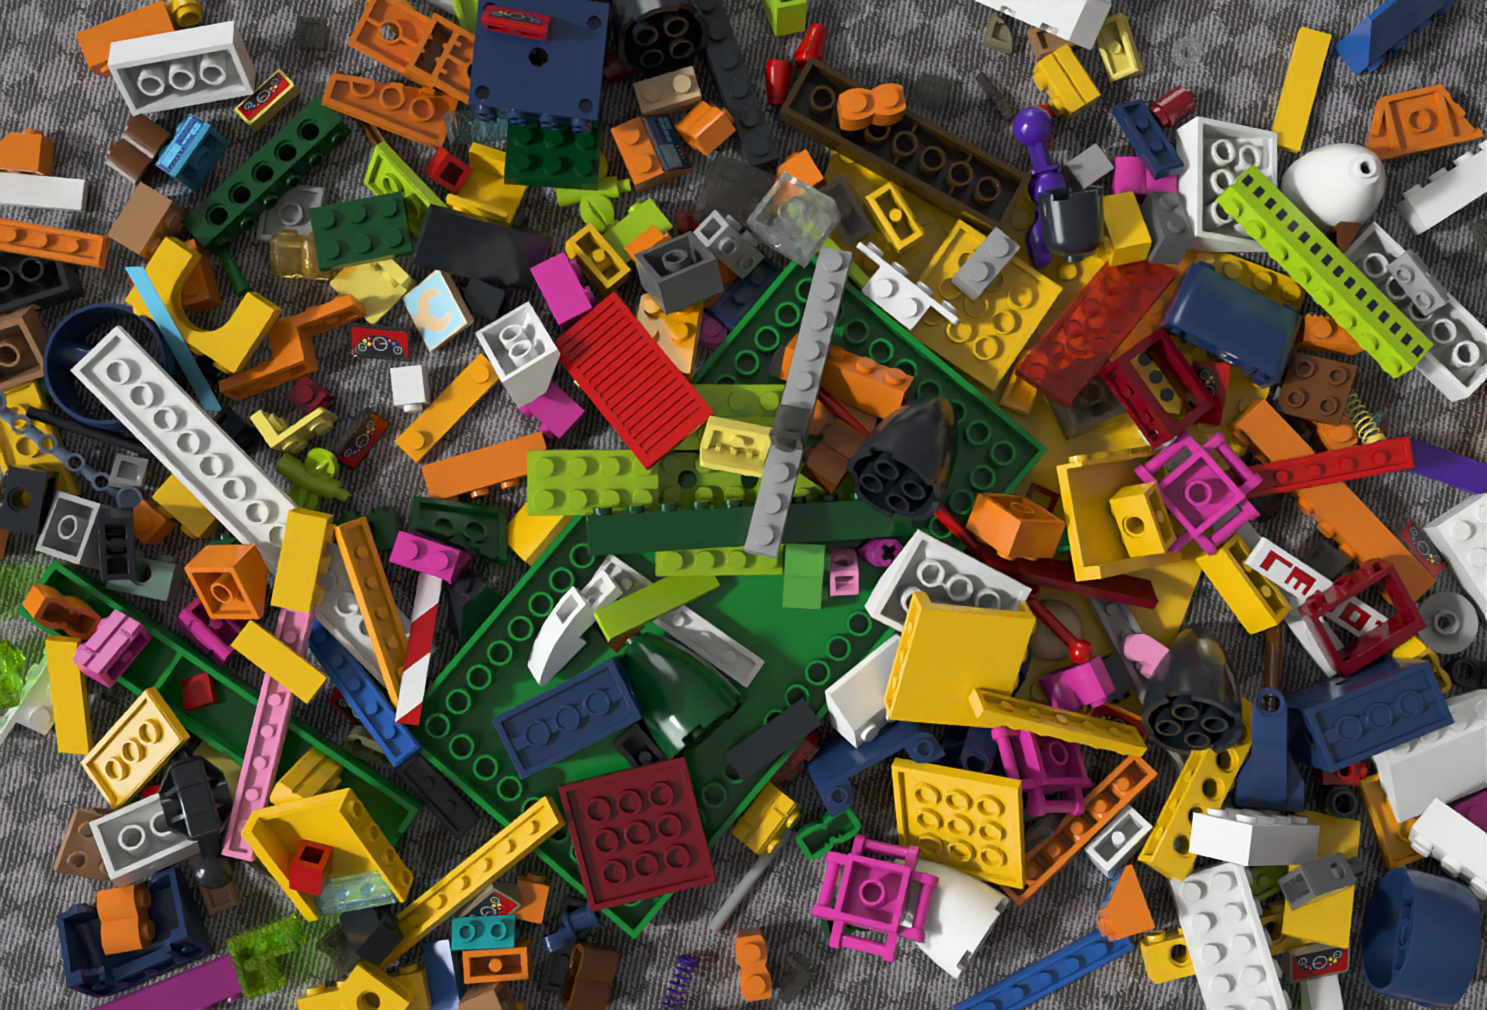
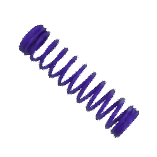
[657,954,699,1010]

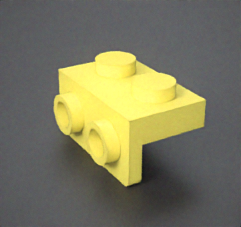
[700,415,773,478]

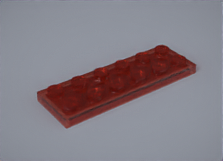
[1015,257,1177,409]

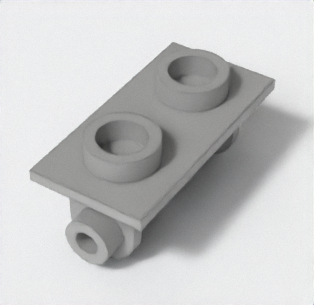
[1386,248,1449,316]

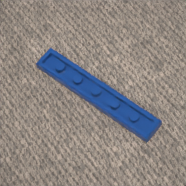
[307,617,424,769]
[953,928,1135,1010]

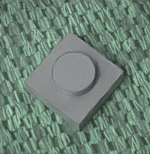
[109,453,150,492]

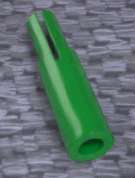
[219,250,250,296]

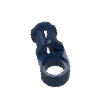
[540,901,602,954]

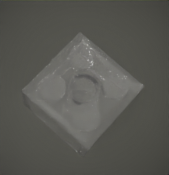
[746,171,842,268]

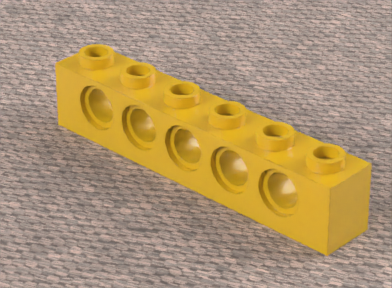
[1137,696,1252,882]
[1139,900,1315,984]

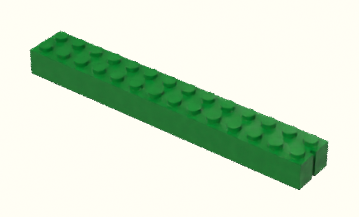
[17,560,425,850]

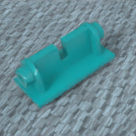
[451,915,520,951]

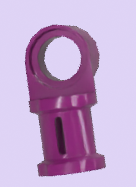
[855,538,903,567]

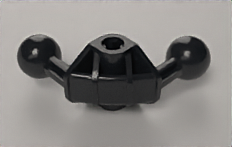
[158,727,236,890]

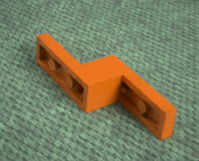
[218,294,367,402]

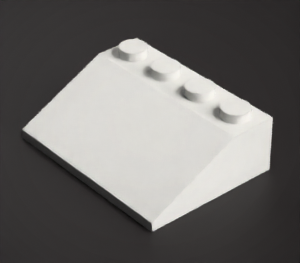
[1176,116,1277,252]
[865,529,1032,632]
[1371,689,1487,823]

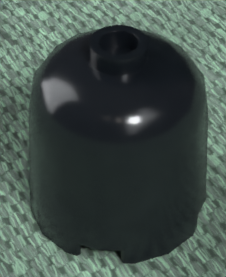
[1038,186,1104,262]

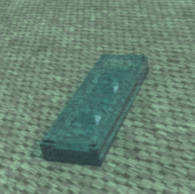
[311,871,398,916]

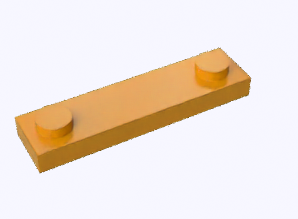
[394,353,500,464]

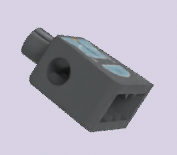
[1277,852,1364,911]

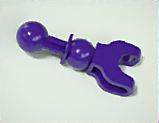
[1013,106,1095,270]

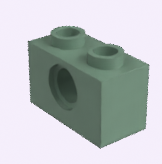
[106,548,186,601]

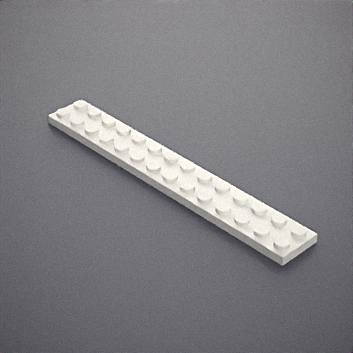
[70,326,438,689]

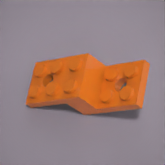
[348,0,475,105]

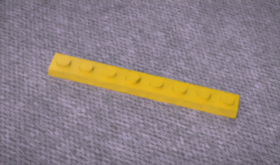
[375,796,566,970]

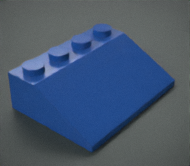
[1333,0,1456,76]

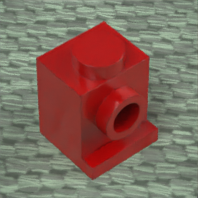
[1314,761,1366,787]

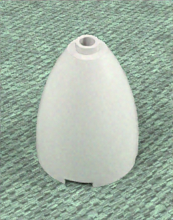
[1280,143,1386,235]
[886,858,1011,980]

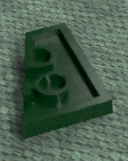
[410,496,507,567]

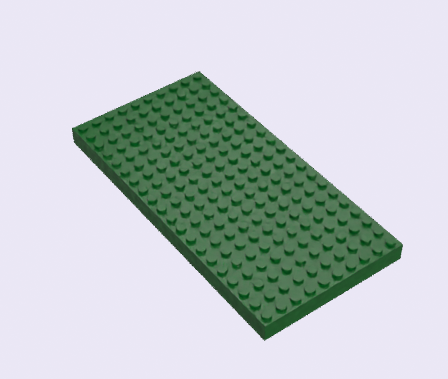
[406,246,1048,940]

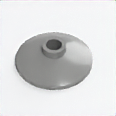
[1417,592,1478,654]

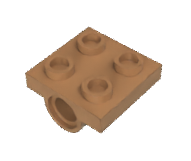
[53,807,114,882]

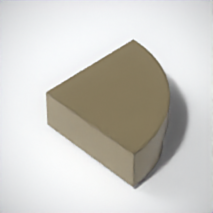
[982,13,1014,54]

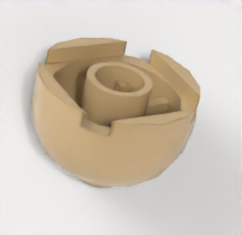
[1027,599,1083,662]

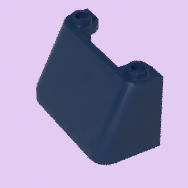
[1153,261,1303,389]
[804,720,946,817]
[56,866,211,998]

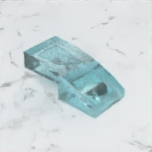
[444,111,508,145]

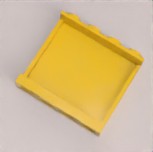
[1056,445,1182,581]
[883,591,1037,728]
[241,787,414,922]

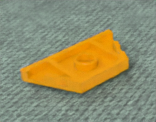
[637,293,705,380]

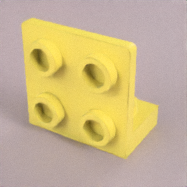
[330,259,416,326]
[250,407,338,454]

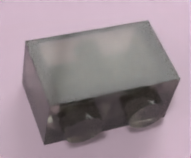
[816,175,878,247]

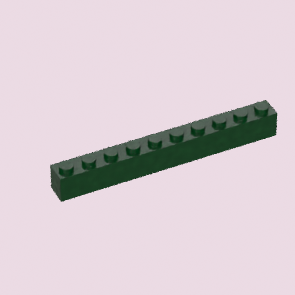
[585,491,912,556]

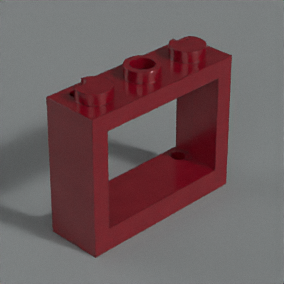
[1098,326,1218,449]
[1297,557,1427,678]

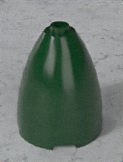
[624,631,746,760]

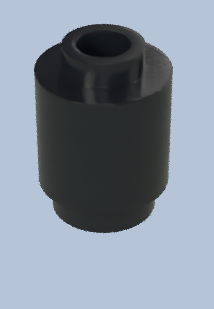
[1315,785,1358,819]

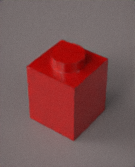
[423,146,474,195]
[289,839,333,896]

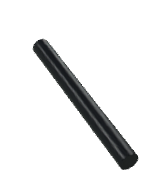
[26,406,153,457]

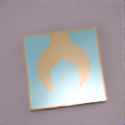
[402,270,474,352]

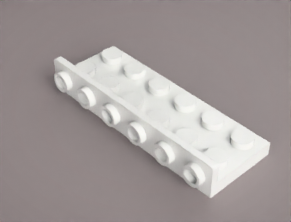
[1166,861,1292,1010]

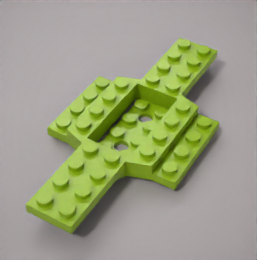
[527,384,856,576]

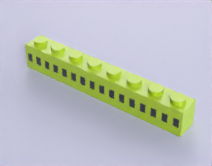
[1216,164,1434,379]

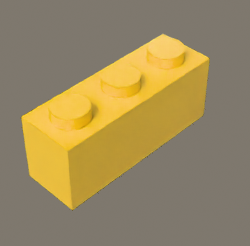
[270,507,337,613]
[1195,532,1292,635]

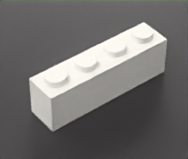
[1395,140,1487,236]

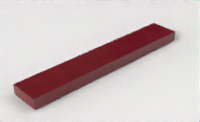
[975,543,1159,610]

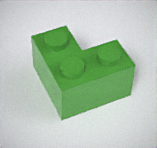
[782,543,831,610]

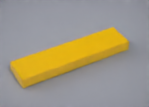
[1271,27,1332,154]
[45,635,94,755]

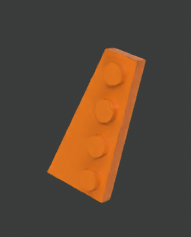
[321,73,459,150]

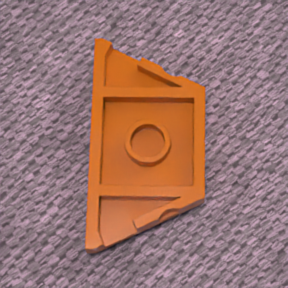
[1366,84,1484,162]

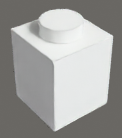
[390,365,431,413]

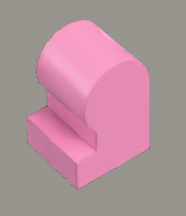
[829,546,859,596]
[1120,634,1170,679]

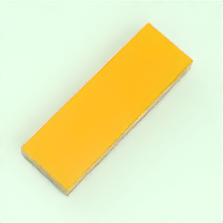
[230,620,329,704]

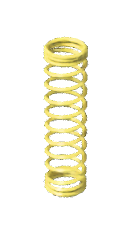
[1344,389,1387,444]

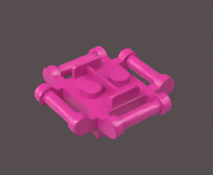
[1134,429,1263,556]
[991,705,1094,817]
[812,833,939,963]

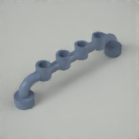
[0,390,143,510]

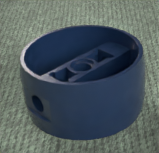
[43,303,186,432]
[1361,868,1481,1009]

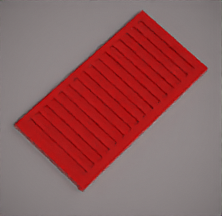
[554,291,715,470]

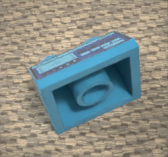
[155,114,230,193]

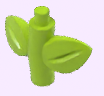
[556,151,632,233]
[274,448,350,511]

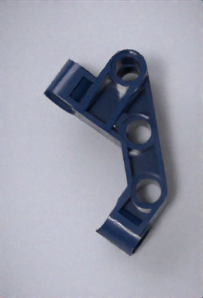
[935,646,1032,776]
[1236,687,1305,813]

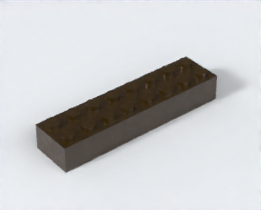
[779,56,1031,236]

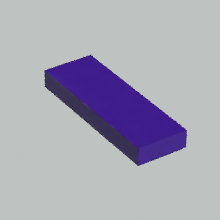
[1401,435,1487,495]

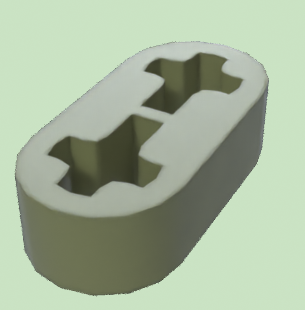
[344,725,394,769]

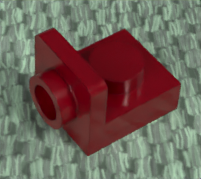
[284,375,335,416]

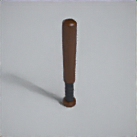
[1263,620,1285,712]

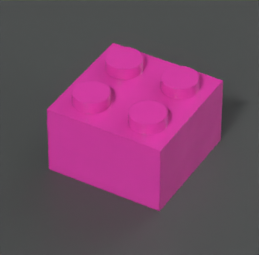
[530,252,598,333]

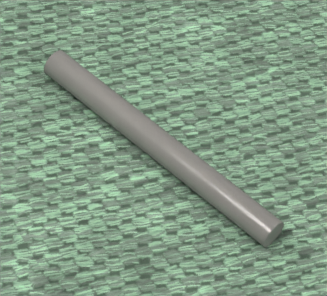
[708,828,793,933]

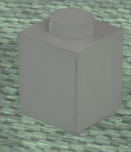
[1060,143,1114,193]

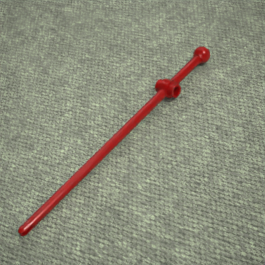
[818,386,1094,664]

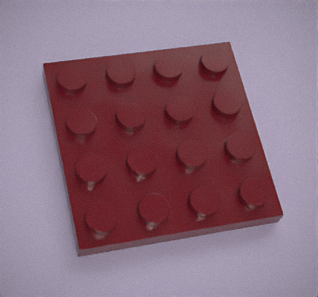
[558,754,717,912]

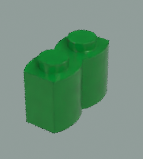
[795,807,862,860]

